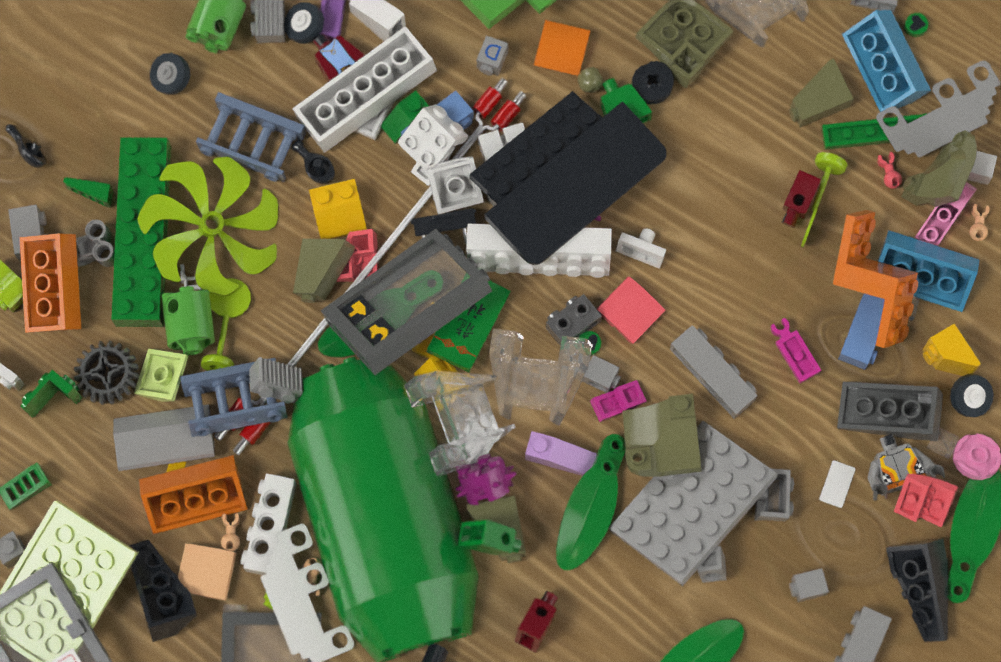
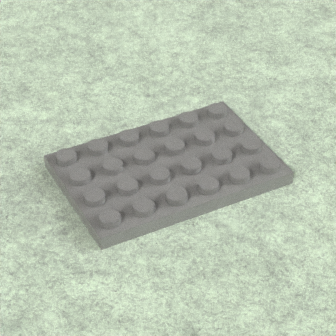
[609,421,778,586]

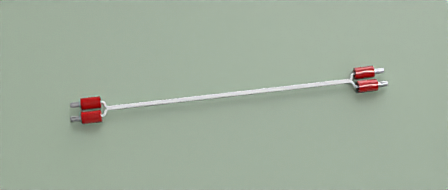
[214,78,526,455]

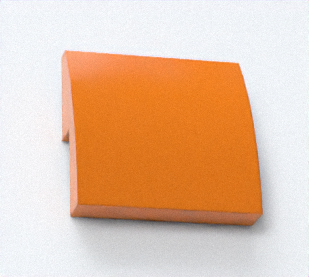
[534,20,591,76]

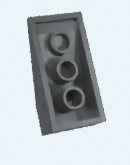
[837,382,943,441]

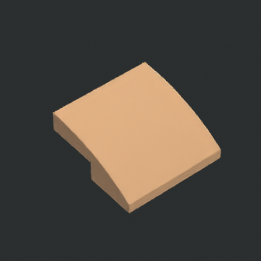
[178,543,237,601]

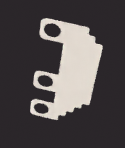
[261,524,354,662]

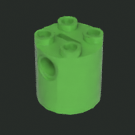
[185,0,246,53]
[162,286,215,355]

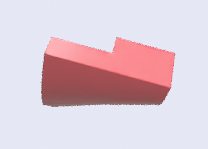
[336,229,379,282]

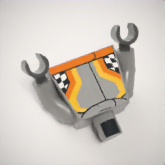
[867,434,945,501]

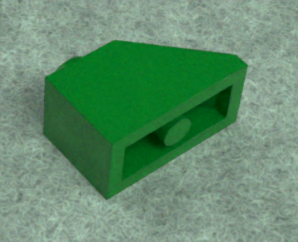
[381,90,429,144]

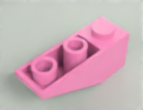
[915,182,977,246]

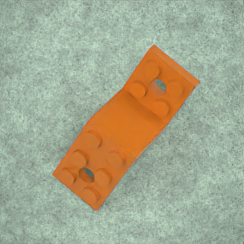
[833,210,918,348]

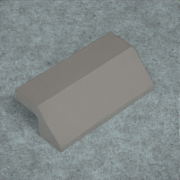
[113,404,215,471]

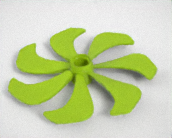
[137,157,278,296]

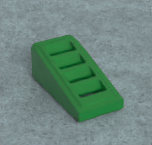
[63,177,114,208]
[0,462,52,510]

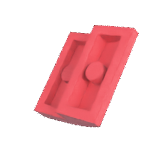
[597,276,665,344]
[894,474,958,528]

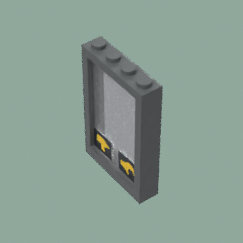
[320,229,492,375]

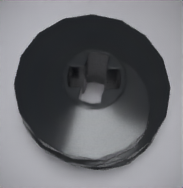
[631,61,674,105]

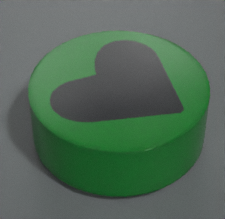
[904,13,929,37]
[577,331,601,356]

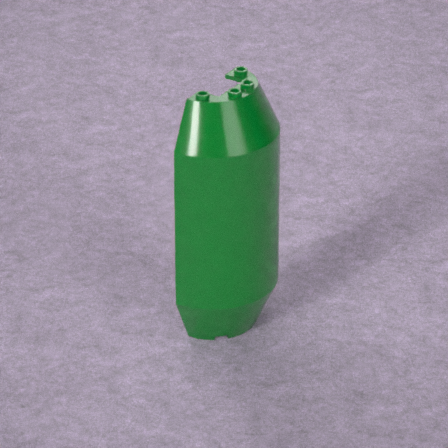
[287,357,479,662]

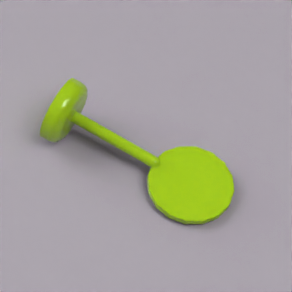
[801,152,848,247]
[201,278,251,371]

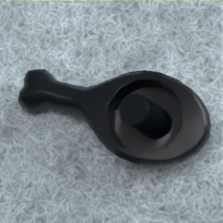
[5,124,46,168]
[291,140,335,184]

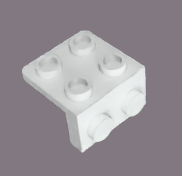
[398,105,468,172]

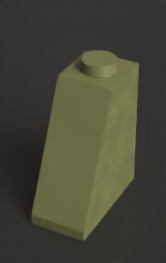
[789,58,853,128]
[293,238,355,303]
[467,496,526,563]

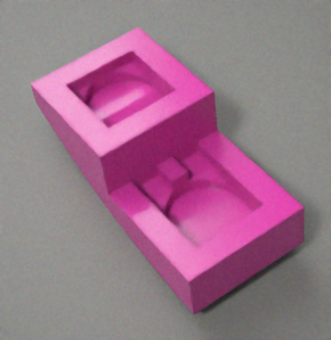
[590,380,647,422]

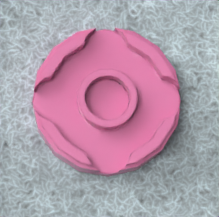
[953,434,1001,480]

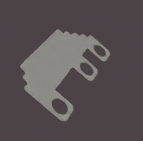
[876,60,1001,158]

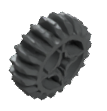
[74,340,139,405]

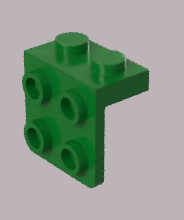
[20,369,83,418]

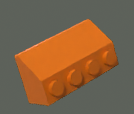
[19,233,81,333]
[139,455,248,534]

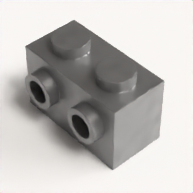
[546,294,601,350]

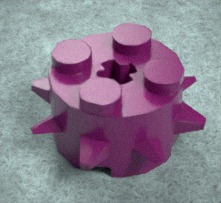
[455,453,516,505]

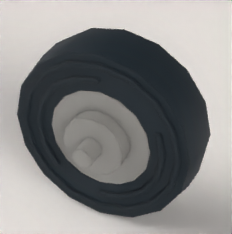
[150,53,190,95]

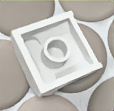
[427,157,484,214]

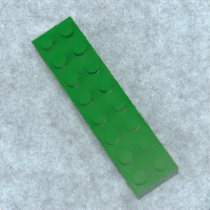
[111,137,171,327]

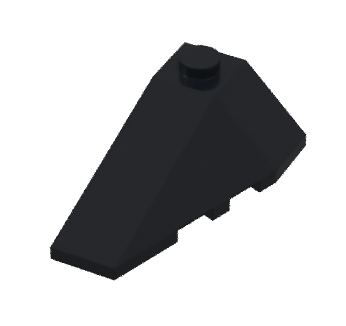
[886,538,948,642]
[129,539,197,642]

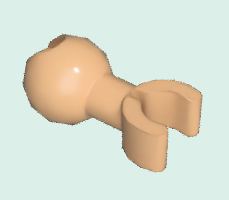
[969,204,990,241]
[221,513,240,551]
[303,557,322,597]

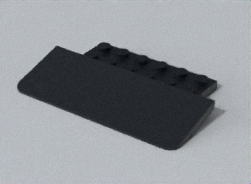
[470,91,667,265]

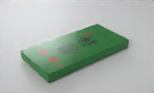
[426,274,511,373]

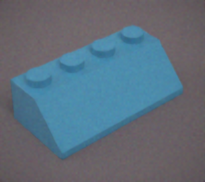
[842,10,931,112]
[878,230,980,312]

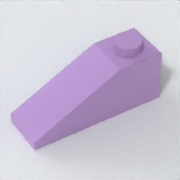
[525,431,597,476]

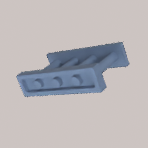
[196,92,306,182]
[180,358,287,437]

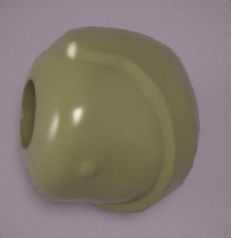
[578,67,603,93]

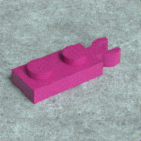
[770,318,821,384]

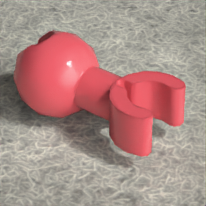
[877,152,902,189]

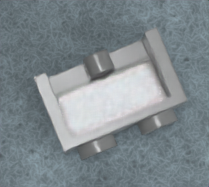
[755,469,794,522]

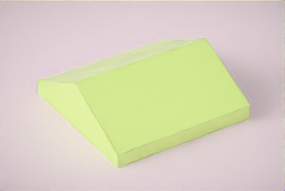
[134,349,189,402]

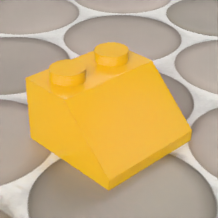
[309,179,367,239]
[922,323,981,376]

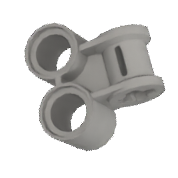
[76,220,115,267]

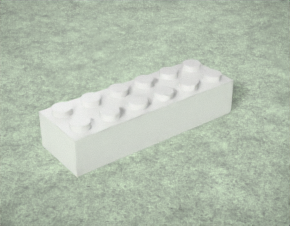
[293,26,437,153]
[466,224,612,278]

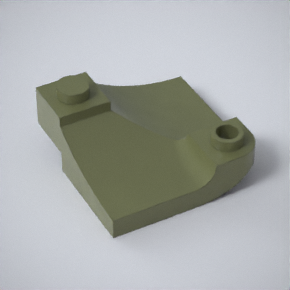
[635,0,734,89]
[901,130,977,207]
[623,394,702,477]

